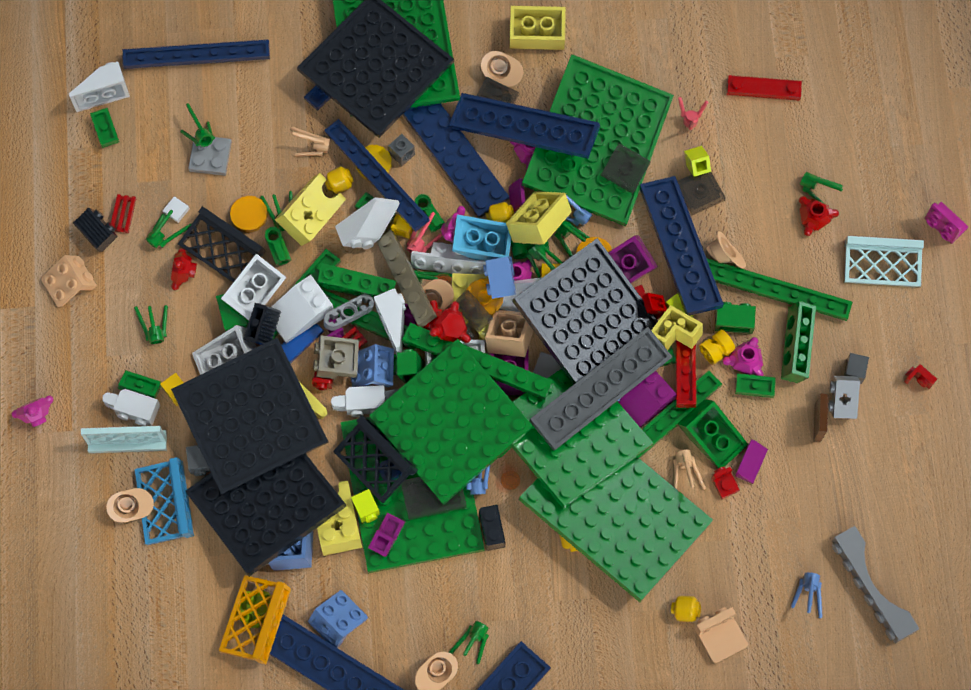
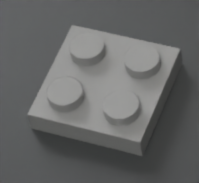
[188,135,232,176]

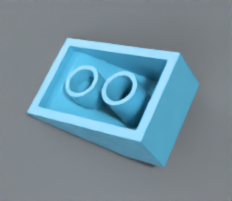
[452,215,511,261]

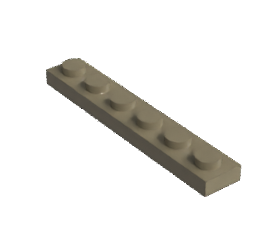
[377,230,437,327]

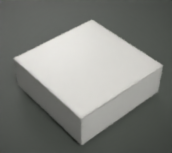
[163,197,190,223]

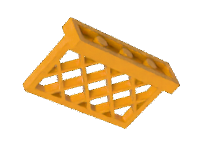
[219,575,291,665]

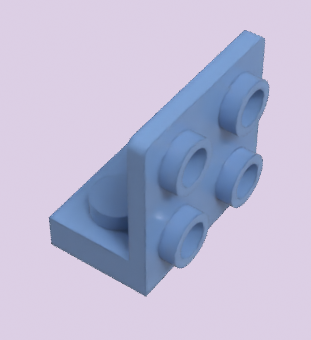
[351,344,394,387]
[308,590,368,648]

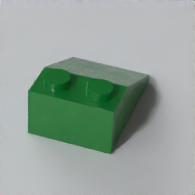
[678,399,749,468]

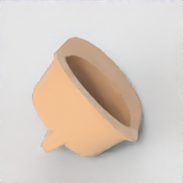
[481,51,524,87]
[707,231,746,269]
[423,279,454,311]
[106,488,154,523]
[415,651,458,690]

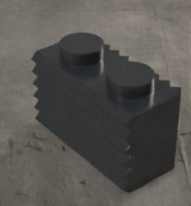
[73,208,118,252]
[243,303,281,345]
[479,505,506,551]

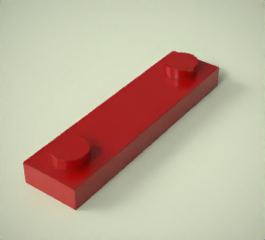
[727,75,802,101]
[676,340,696,408]

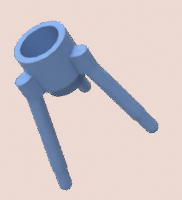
[566,195,592,226]
[466,465,490,495]
[791,572,822,618]

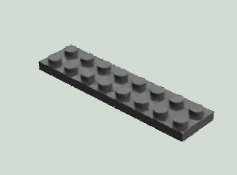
[529,327,672,451]

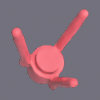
[678,97,708,130]
[406,212,442,253]

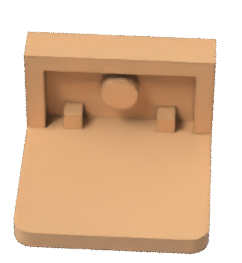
[41,255,97,307]
[695,607,748,663]

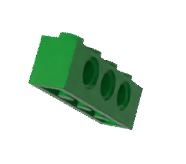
[317,263,396,300]
[781,301,816,384]

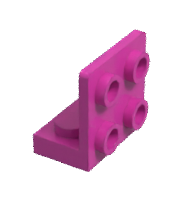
[925,202,969,244]

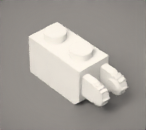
[330,385,385,417]
[102,389,160,426]

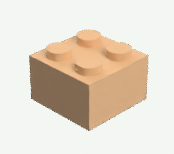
[485,310,534,357]

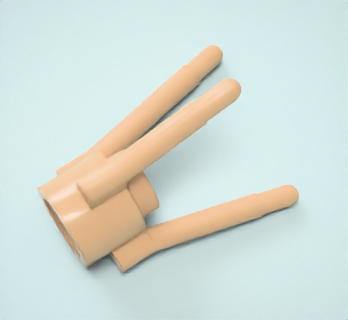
[291,127,330,157]
[673,450,706,490]

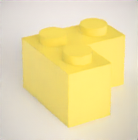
[651,305,703,351]

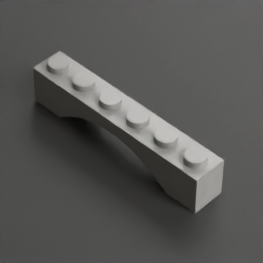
[832,526,919,644]

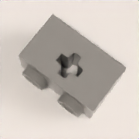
[828,376,860,419]

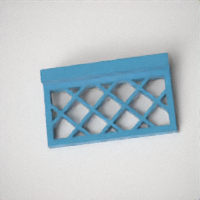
[135,457,194,545]

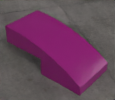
[368,513,405,557]

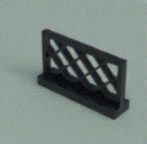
[178,206,266,282]
[333,415,418,503]

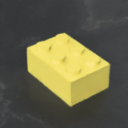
[510,6,566,50]
[506,191,572,245]

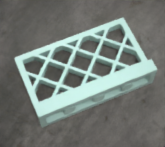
[844,236,924,287]
[81,426,167,453]

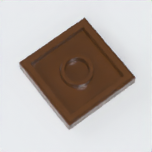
[814,394,828,442]

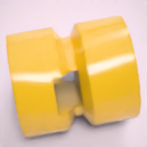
[699,330,736,365]

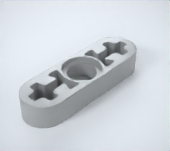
[323,294,374,331]

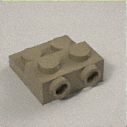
[313,336,359,379]

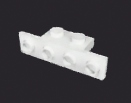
[411,242,486,274]

